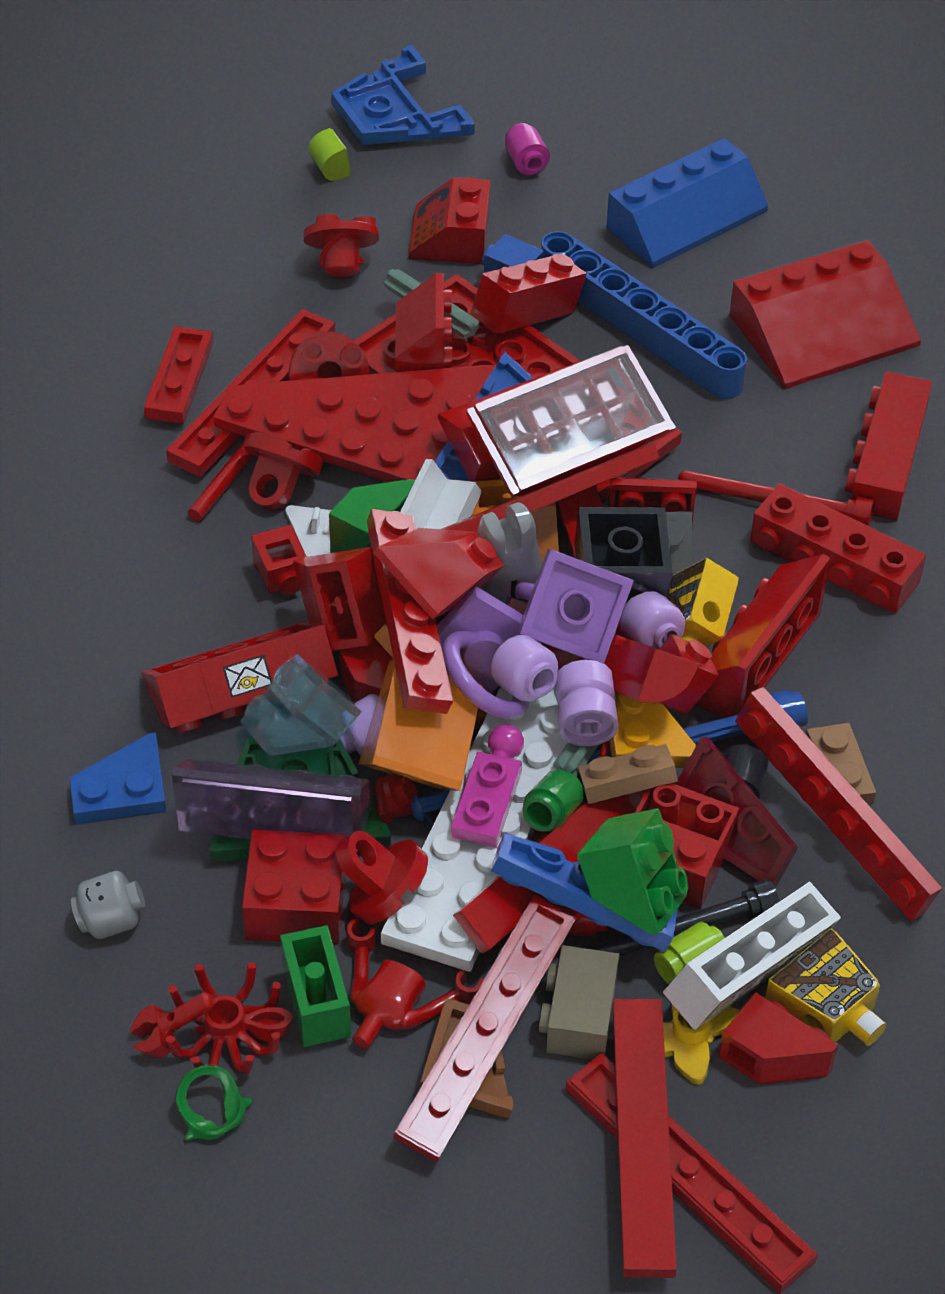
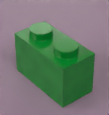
[280,925,351,1047]

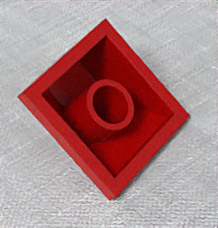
[373,528,505,620]

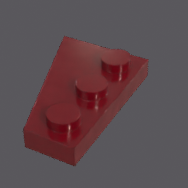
[676,737,798,887]

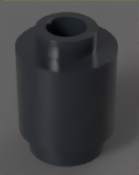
[724,744,769,799]

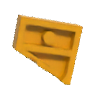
[609,691,696,768]

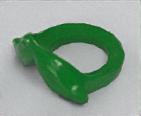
[175,1065,253,1141]

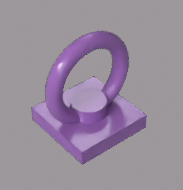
[515,549,634,664]
[437,586,541,719]

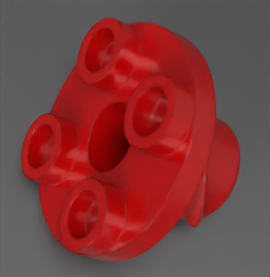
[303,214,379,278]
[289,331,369,381]

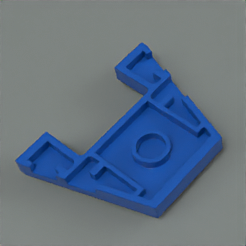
[331,45,475,145]

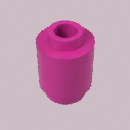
[505,123,550,175]

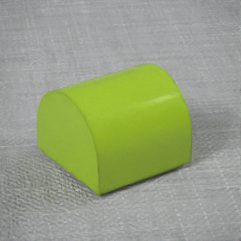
[308,128,351,181]

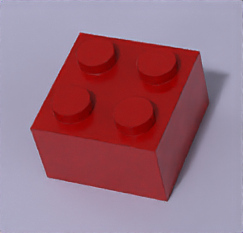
[242,830,346,944]

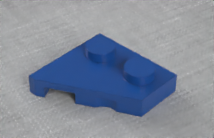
[70,733,167,824]

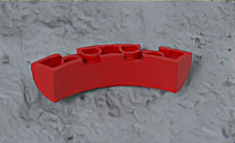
[505,597,699,703]

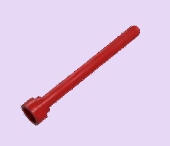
[678,470,874,527]

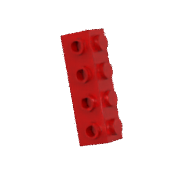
[750,483,927,614]

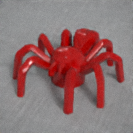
[166,962,293,1076]

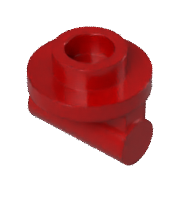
[375,773,418,825]

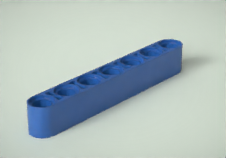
[541,231,747,399]

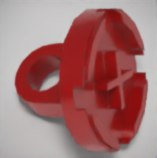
[242,432,324,510]
[336,831,428,924]

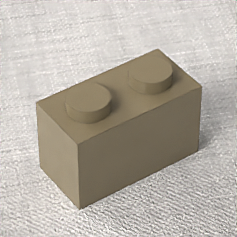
[539,945,619,1060]

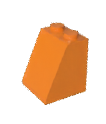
[358,659,483,791]

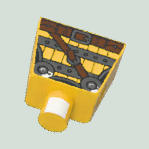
[668,558,739,647]
[765,928,886,1046]

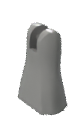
[477,502,542,603]

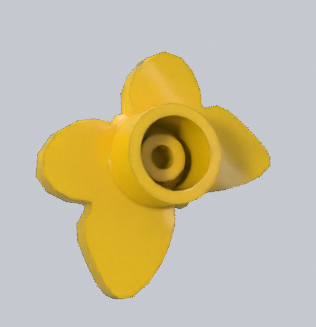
[663,1004,740,1085]

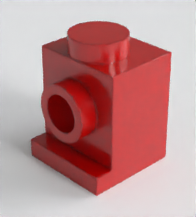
[251,525,307,595]

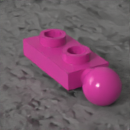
[451,724,524,847]

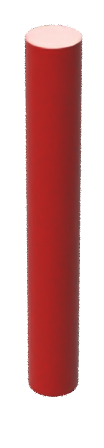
[187,442,254,522]

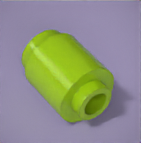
[654,922,725,985]

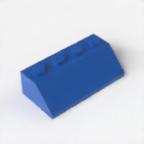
[606,138,768,268]

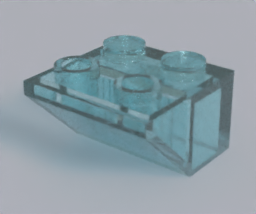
[240,653,362,756]

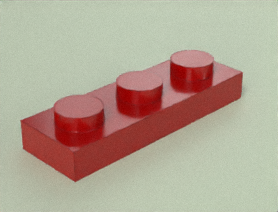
[144,326,214,424]

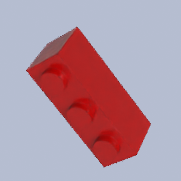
[470,254,587,334]

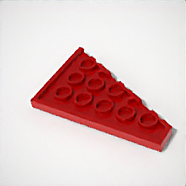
[213,365,495,482]

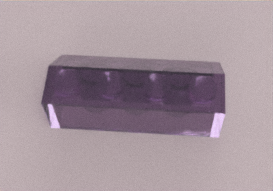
[172,759,370,851]

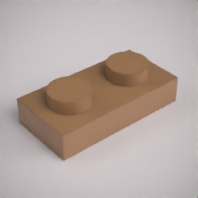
[806,722,876,804]
[578,744,678,804]

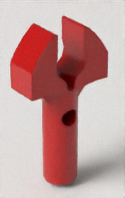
[129,992,214,1058]

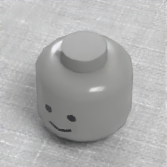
[71,871,145,939]

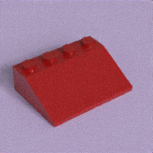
[729,240,921,389]

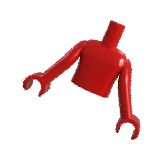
[347,919,484,1049]

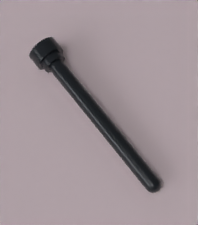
[584,878,780,956]

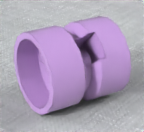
[555,660,619,746]

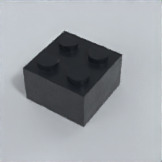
[574,507,673,605]

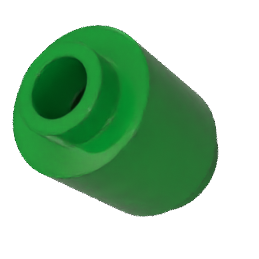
[523,769,584,832]

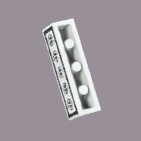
[663,882,841,1030]

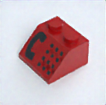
[409,177,491,264]

